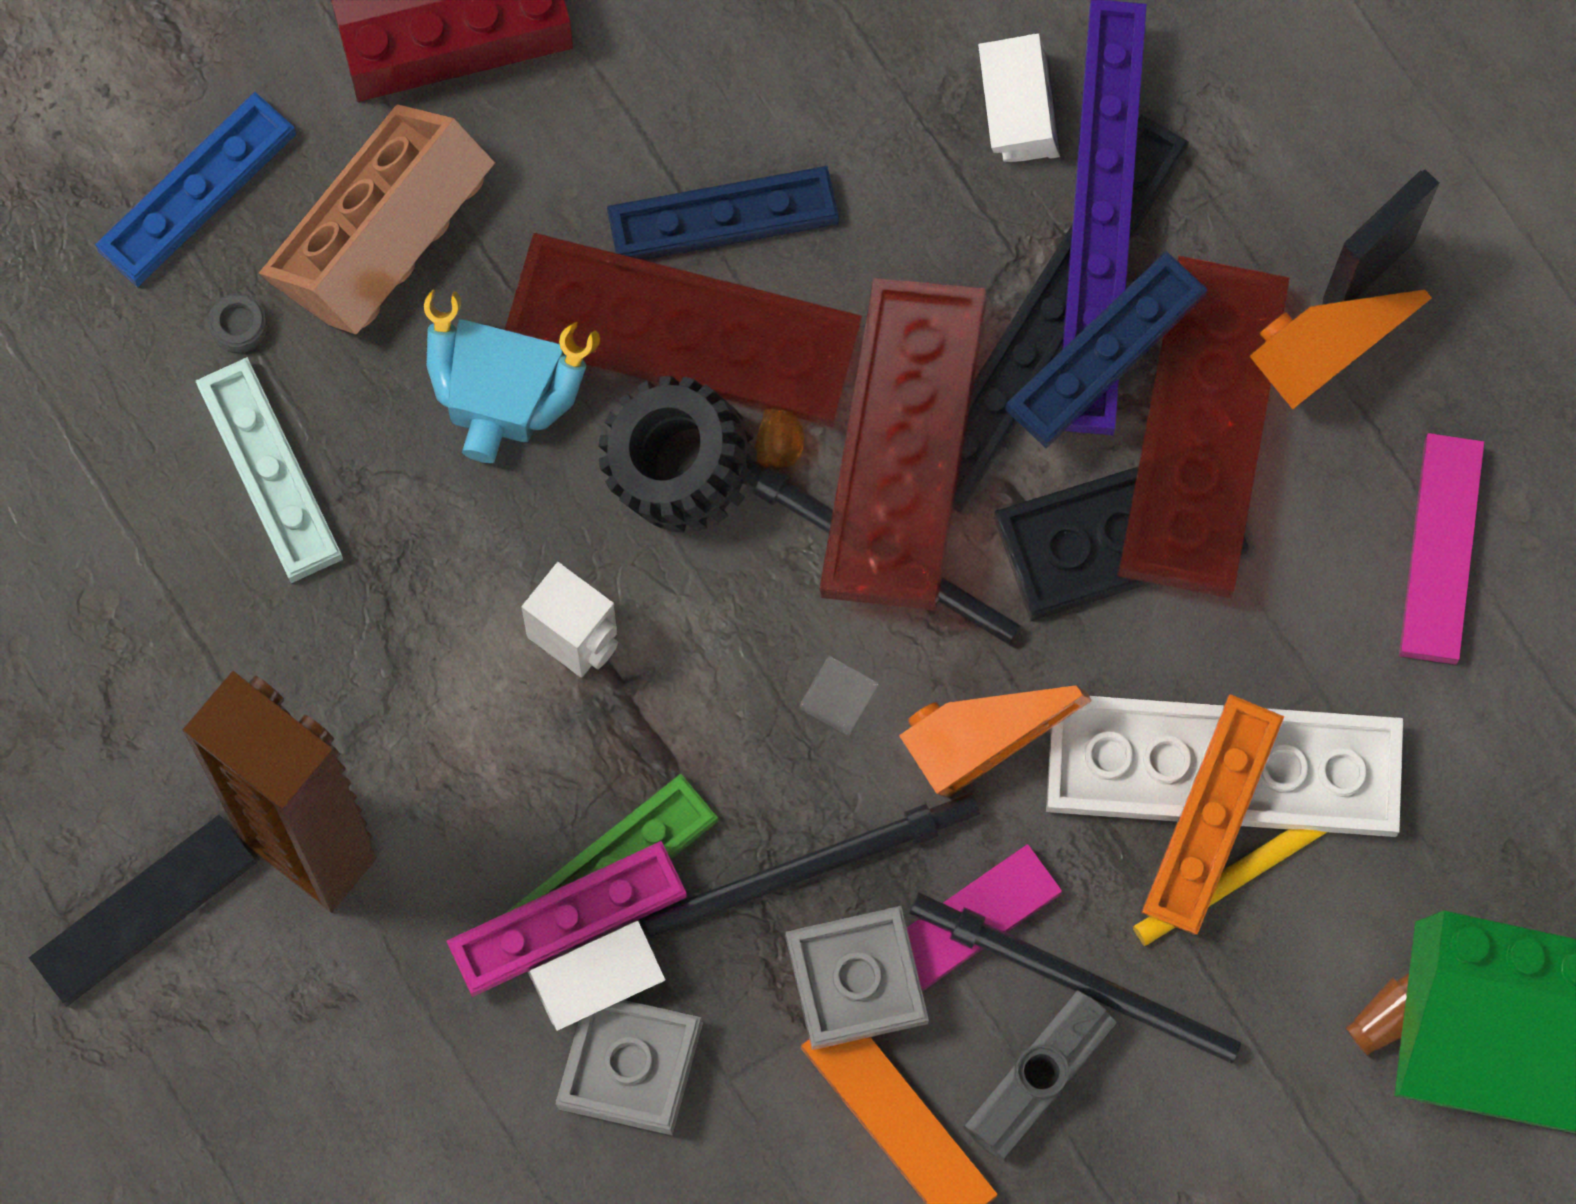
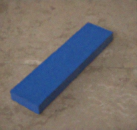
[95,92,297,288]

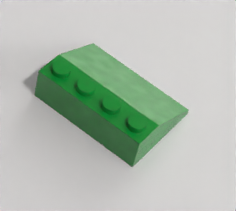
[1394,910,1576,1134]

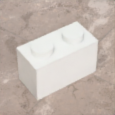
[521,562,618,678]

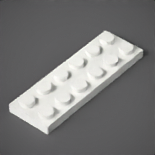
[1046,696,1403,837]

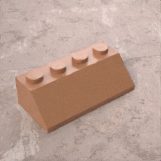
[259,104,495,335]

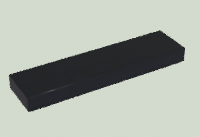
[28,814,256,1007]

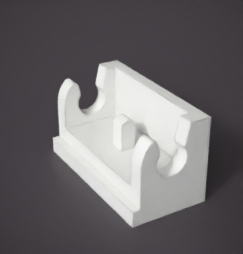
[978,33,1060,162]
[528,921,665,1031]

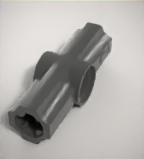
[963,990,1117,1162]

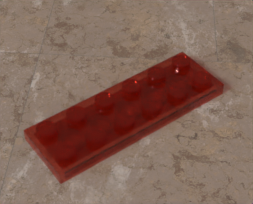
[505,233,862,427]
[1118,256,1290,599]
[819,278,987,610]

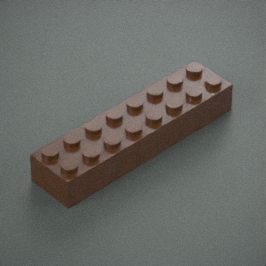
[182,671,376,913]

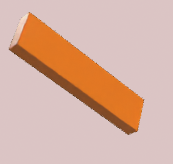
[1141,694,1285,935]
[801,1037,998,1204]

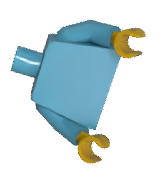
[424,289,600,463]

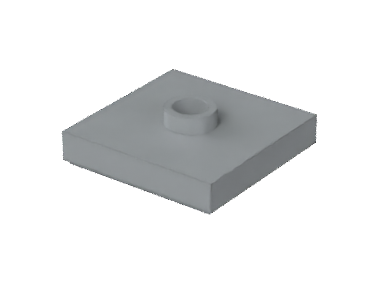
[785,906,929,1050]
[555,1000,703,1136]

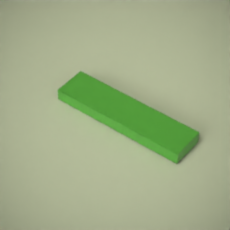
[506,774,718,913]

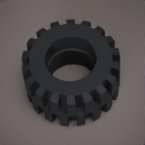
[598,375,757,533]

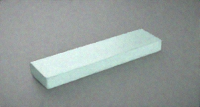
[196,357,343,583]

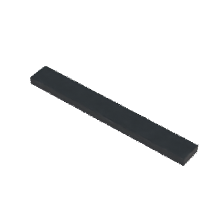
[912,115,1189,514]

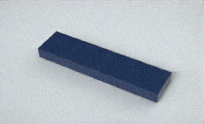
[607,166,839,265]
[1005,251,1208,448]

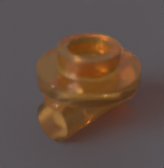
[754,409,804,468]

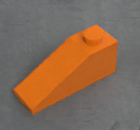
[1250,289,1432,409]
[899,685,1092,798]

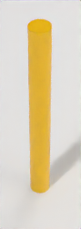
[1133,829,1327,946]

